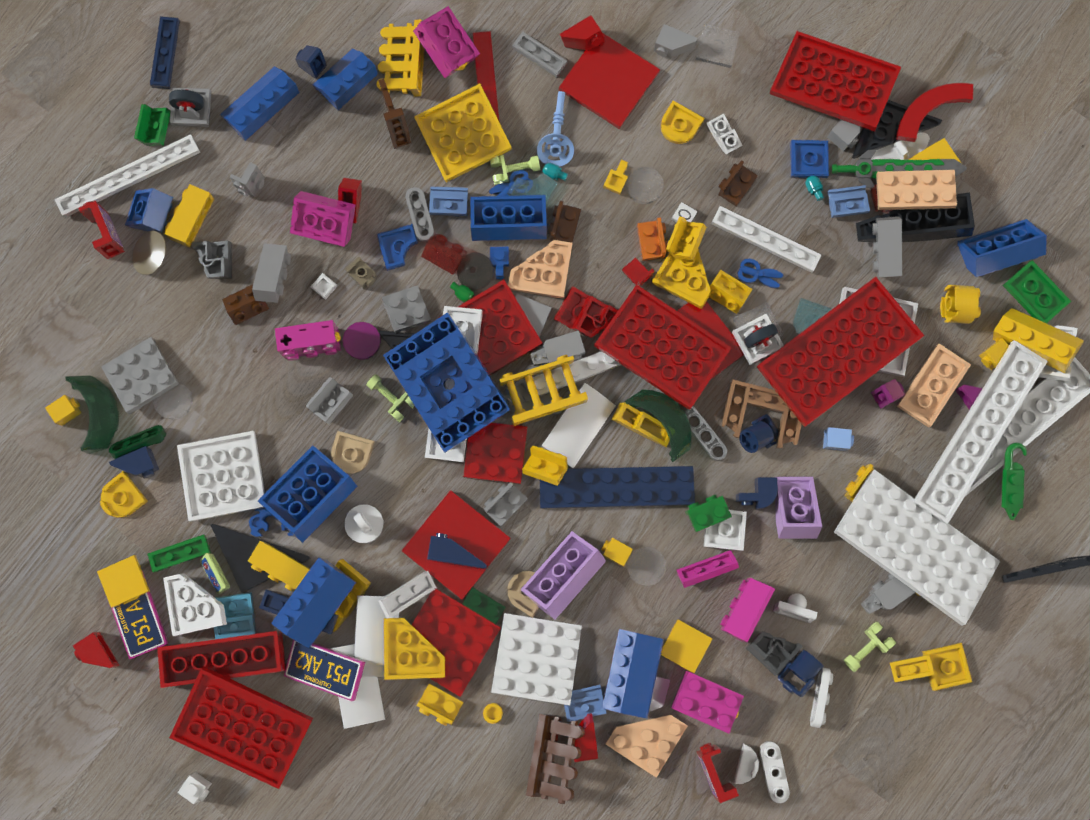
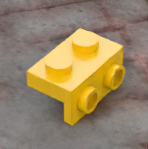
[666,217,707,260]

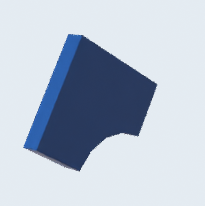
[377,224,418,271]

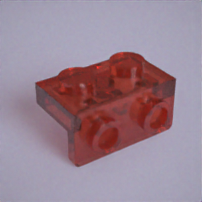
[421,234,467,275]

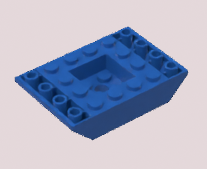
[383,312,510,453]

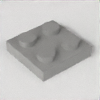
[382,285,431,333]

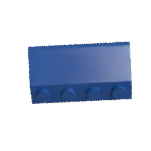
[220,66,300,141]
[470,195,547,241]
[957,219,1047,277]
[271,558,357,648]
[602,629,664,719]

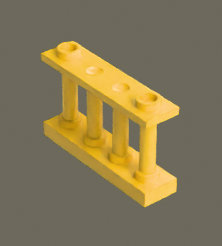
[499,355,588,426]

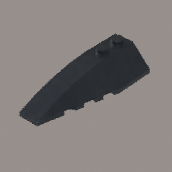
[856,192,975,242]

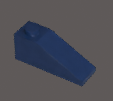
[427,533,487,569]

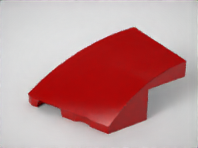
[554,286,618,338]

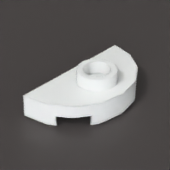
[733,743,759,784]

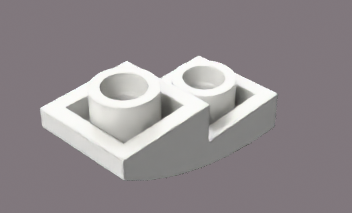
[706,114,743,154]

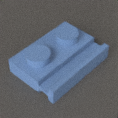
[827,185,870,218]
[429,187,468,216]
[564,685,607,722]

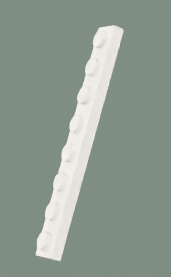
[55,134,200,218]

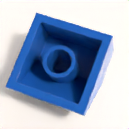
[125,188,173,233]

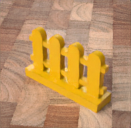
[376,19,425,97]

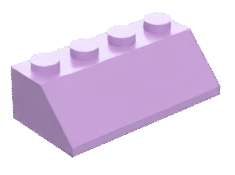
[520,531,606,620]

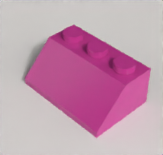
[720,578,775,642]

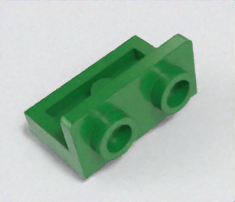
[134,104,171,146]
[685,494,732,533]

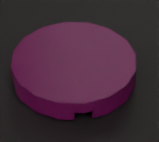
[342,322,381,360]

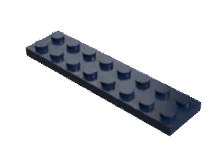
[540,466,695,509]

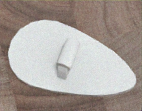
[870,132,930,160]

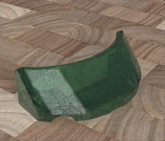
[65,375,119,454]
[625,389,692,462]

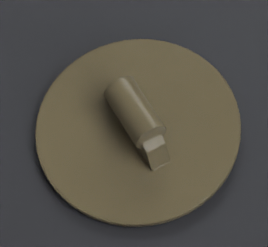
[132,231,166,275]

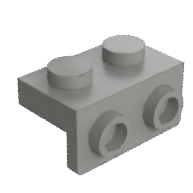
[229,162,265,197]
[306,377,353,425]

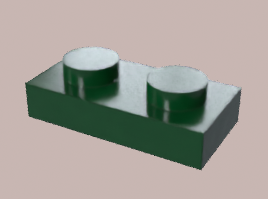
[463,587,506,624]

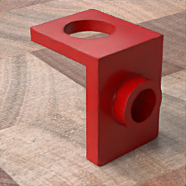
[622,258,654,287]

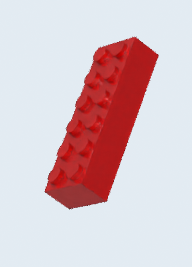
[157,631,286,688]

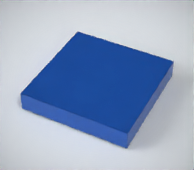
[790,140,829,178]

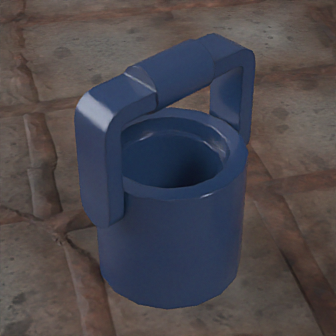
[739,414,779,453]
[778,650,824,697]

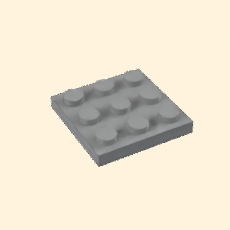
[101,337,179,414]

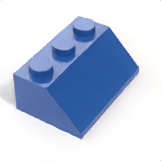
[313,48,378,110]

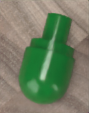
[450,282,474,303]

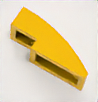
[611,403,675,447]

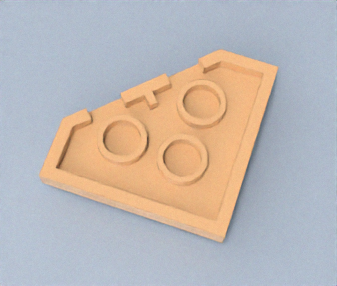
[508,240,572,299]
[605,714,688,778]

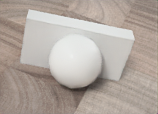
[773,593,818,623]

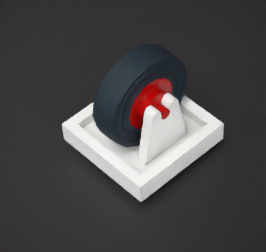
[732,314,784,365]

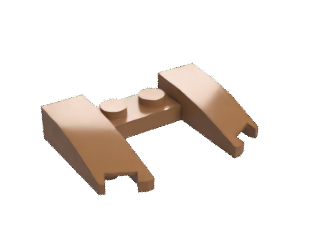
[721,380,802,449]

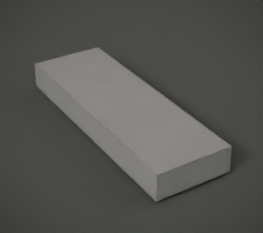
[512,32,567,77]

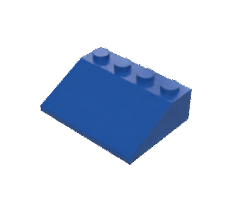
[258,446,358,543]

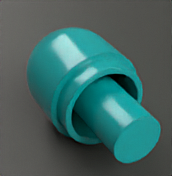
[542,163,568,181]
[805,176,824,201]

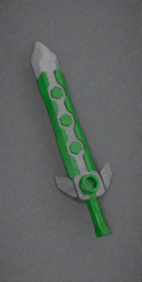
[832,150,967,188]

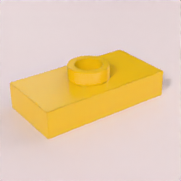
[889,654,935,682]

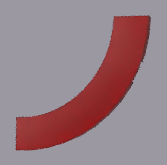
[897,83,973,142]

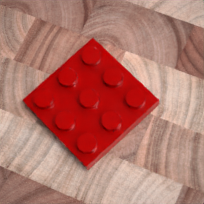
[463,423,528,484]

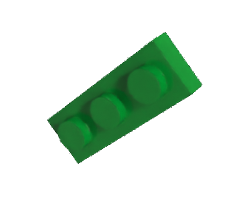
[147,534,211,572]

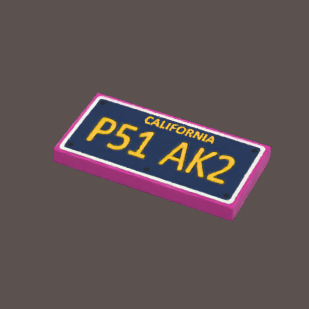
[111,571,169,660]
[284,640,365,701]

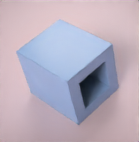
[823,427,854,451]

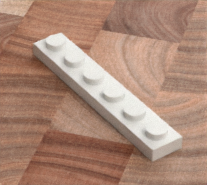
[711,206,821,273]
[533,351,621,396]

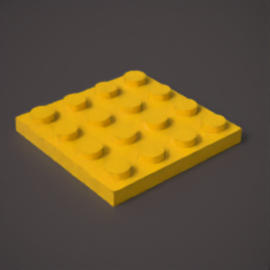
[414,84,512,183]

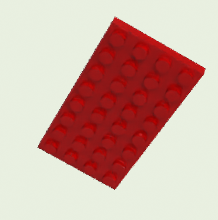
[757,277,925,427]

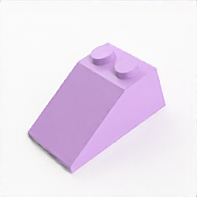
[775,477,822,539]

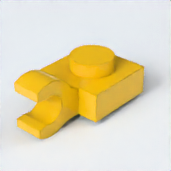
[603,159,628,195]

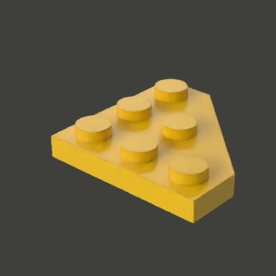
[652,249,711,309]
[384,618,445,680]

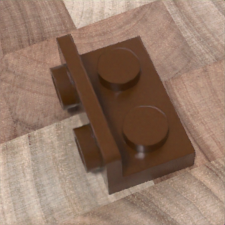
[718,160,758,207]
[548,201,581,244]

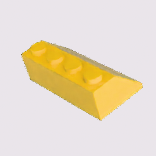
[993,308,1084,373]

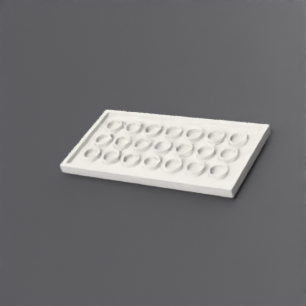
[834,470,1000,626]

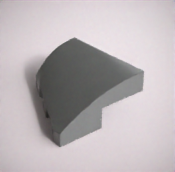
[192,240,232,279]
[746,631,803,676]

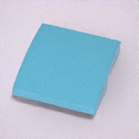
[214,592,256,639]

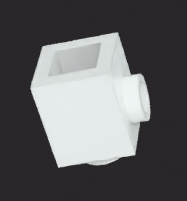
[177,772,212,804]

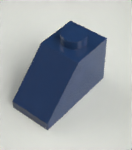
[295,45,327,79]
[109,446,159,479]

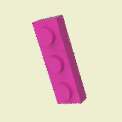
[677,550,739,588]

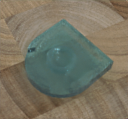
[793,298,832,335]

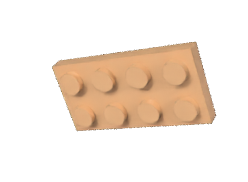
[876,170,957,210]
[897,344,971,427]

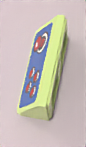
[200,553,230,594]

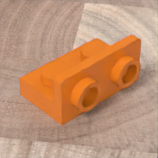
[637,217,668,261]

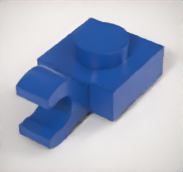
[490,246,509,280]

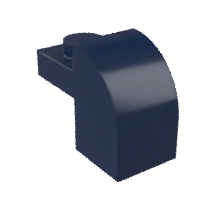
[736,477,778,510]

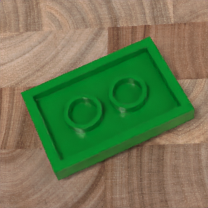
[1002,260,1071,323]

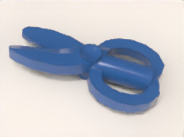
[489,170,532,196]
[737,258,783,288]

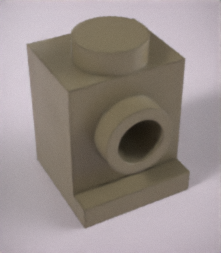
[345,256,377,289]

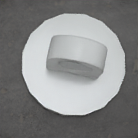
[345,505,384,543]

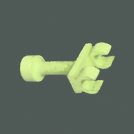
[490,155,540,185]
[366,374,415,423]
[844,622,896,672]

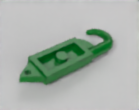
[1001,443,1027,520]

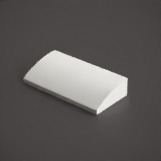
[542,383,616,468]
[354,596,399,677]
[332,644,385,729]

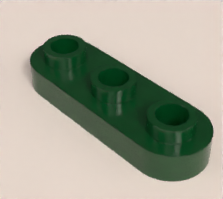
[109,425,167,459]

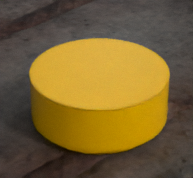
[483,703,503,724]

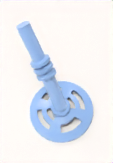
[537,91,574,167]

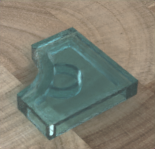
[507,173,558,202]

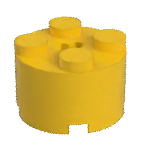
[940,285,981,324]

